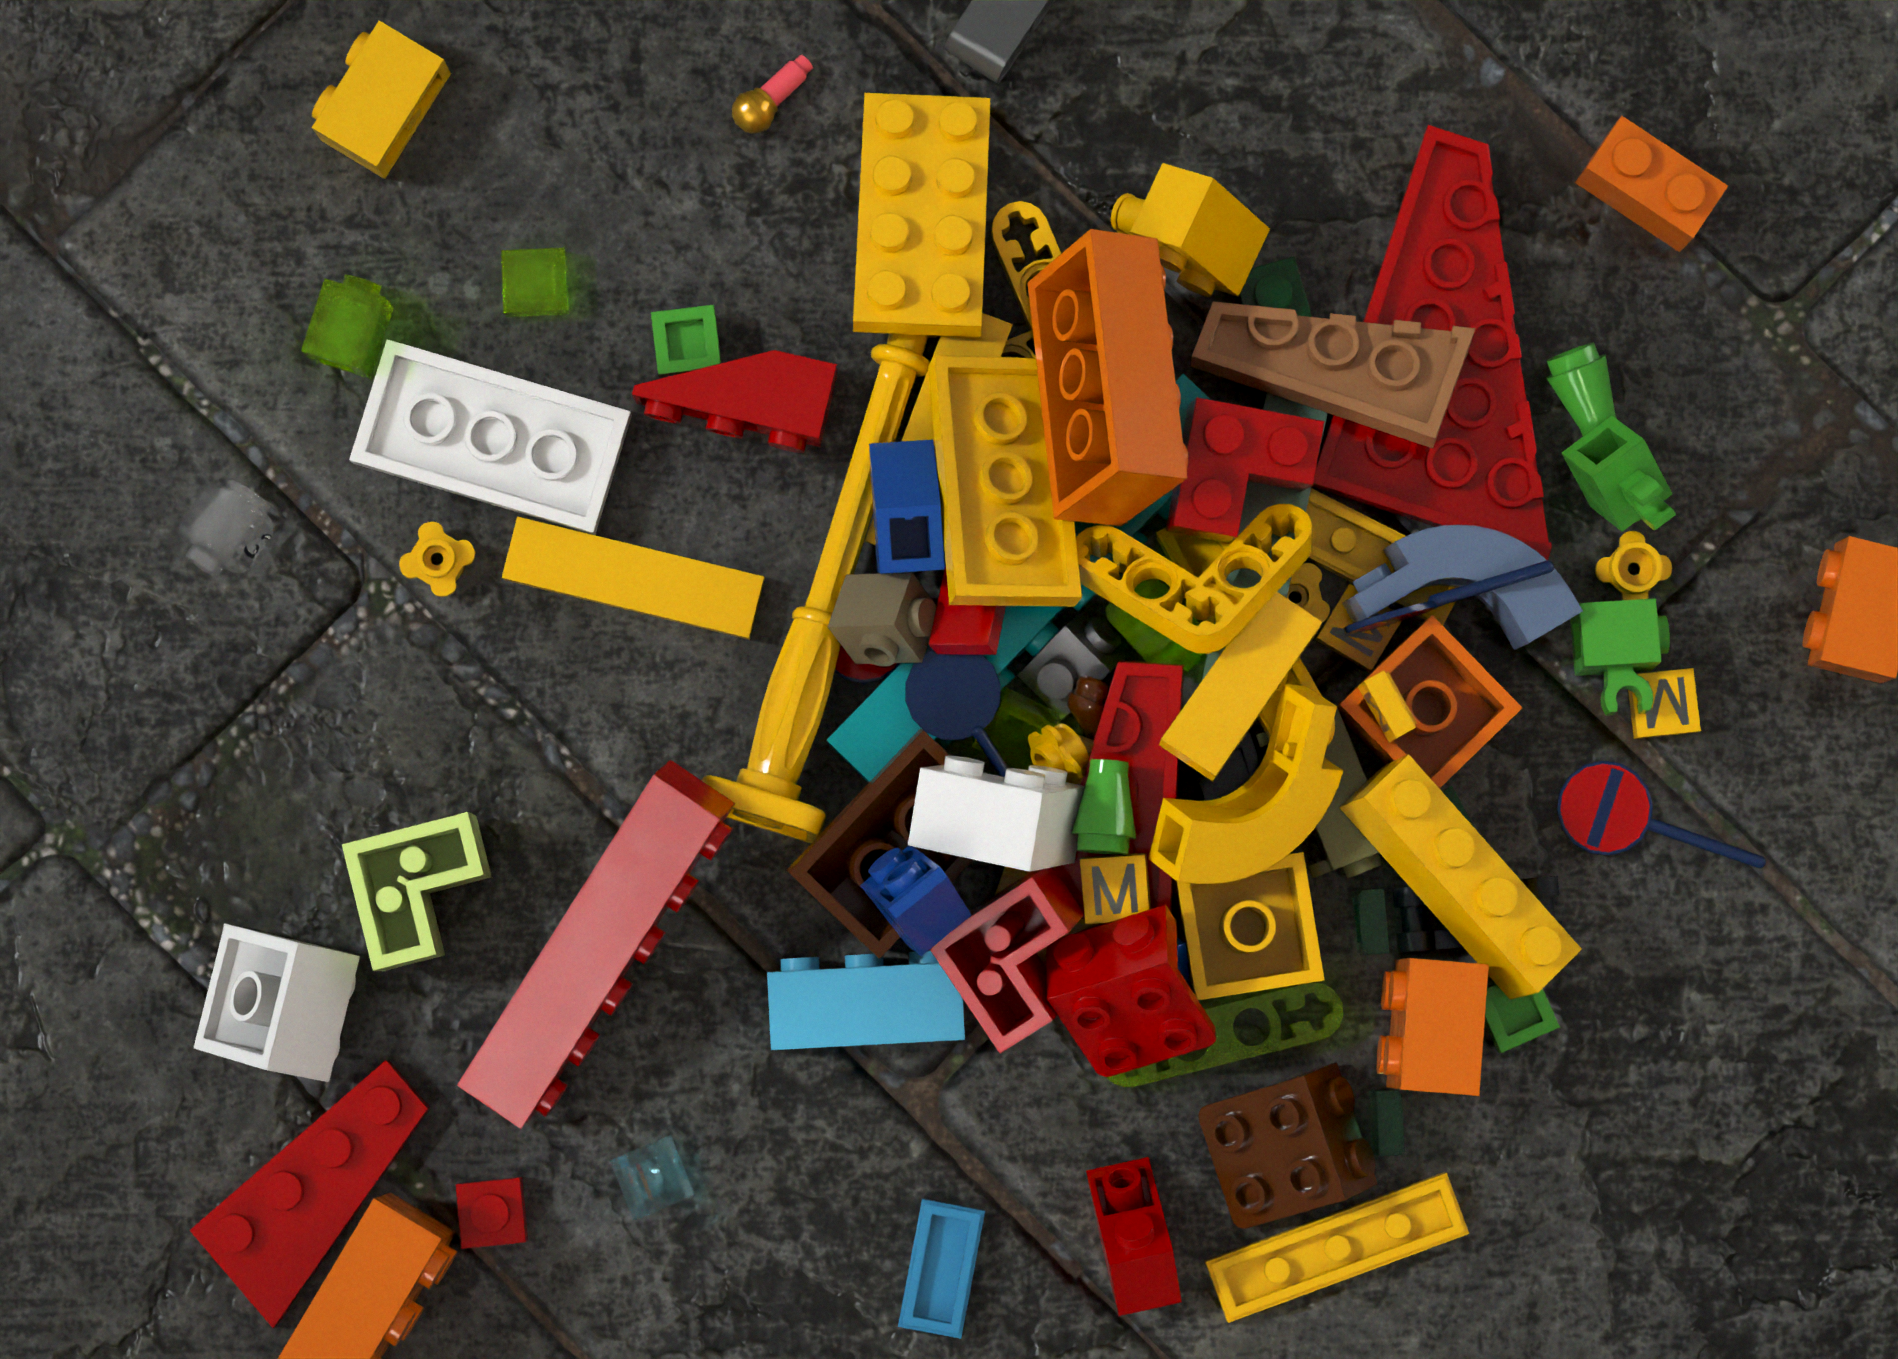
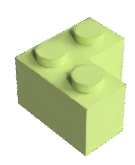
[342,812,492,971]

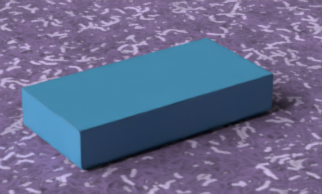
[898,1198,985,1339]

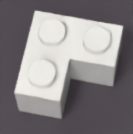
[908,756,1085,872]

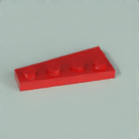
[1055,661,1185,919]
[189,1060,430,1328]

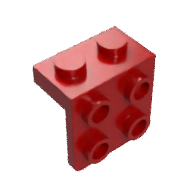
[1047,904,1216,1077]

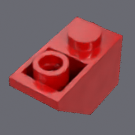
[1086,1157,1182,1316]

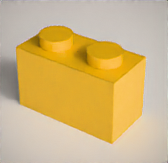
[312,21,451,179]

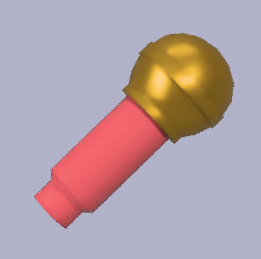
[732,55,813,134]

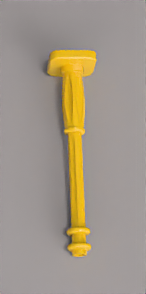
[701,334,938,843]

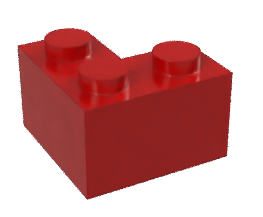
[1166,397,1324,543]
[930,867,1084,1053]

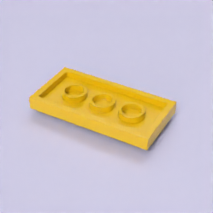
[853,93,990,337]
[928,355,1082,607]

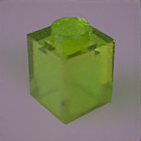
[301,275,394,379]

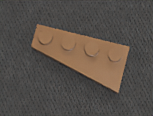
[1190,301,1476,448]

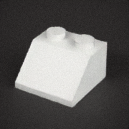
[194,923,360,1082]

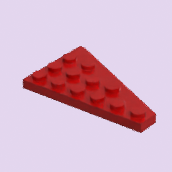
[1312,125,1552,560]

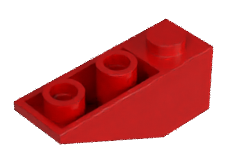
[632,350,838,453]

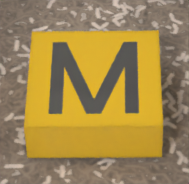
[1315,584,1401,672]
[1628,668,1701,739]
[1357,670,1417,743]
[1080,853,1151,924]

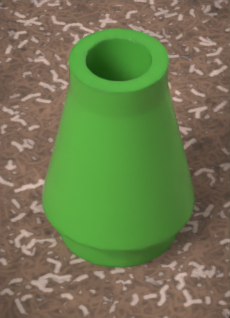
[1546,342,1617,437]
[1071,759,1136,855]

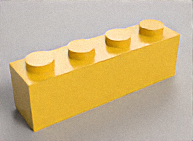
[1339,754,1582,1000]

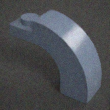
[1342,525,1583,650]

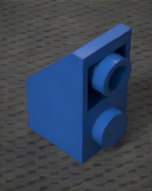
[869,439,945,574]
[860,846,971,956]

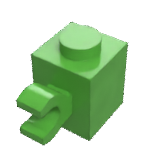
[1561,416,1676,532]
[1570,598,1670,716]

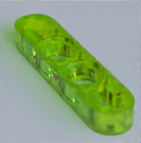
[1106,983,1343,1087]

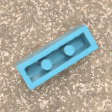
[767,951,965,1050]

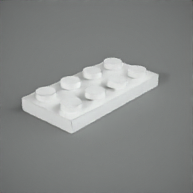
[349,339,632,535]

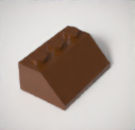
[786,728,973,959]

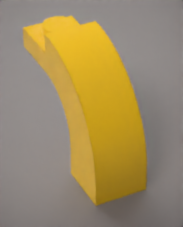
[1148,684,1343,884]

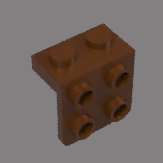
[1198,1062,1378,1229]

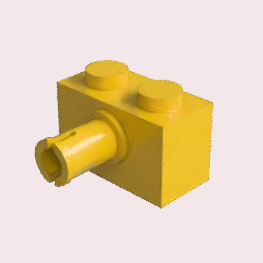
[1111,163,1270,297]

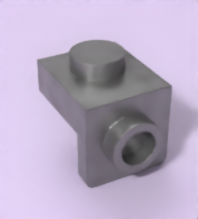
[1017,610,1129,720]

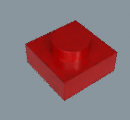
[455,1177,528,1249]

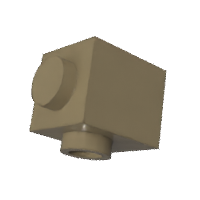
[828,572,937,666]

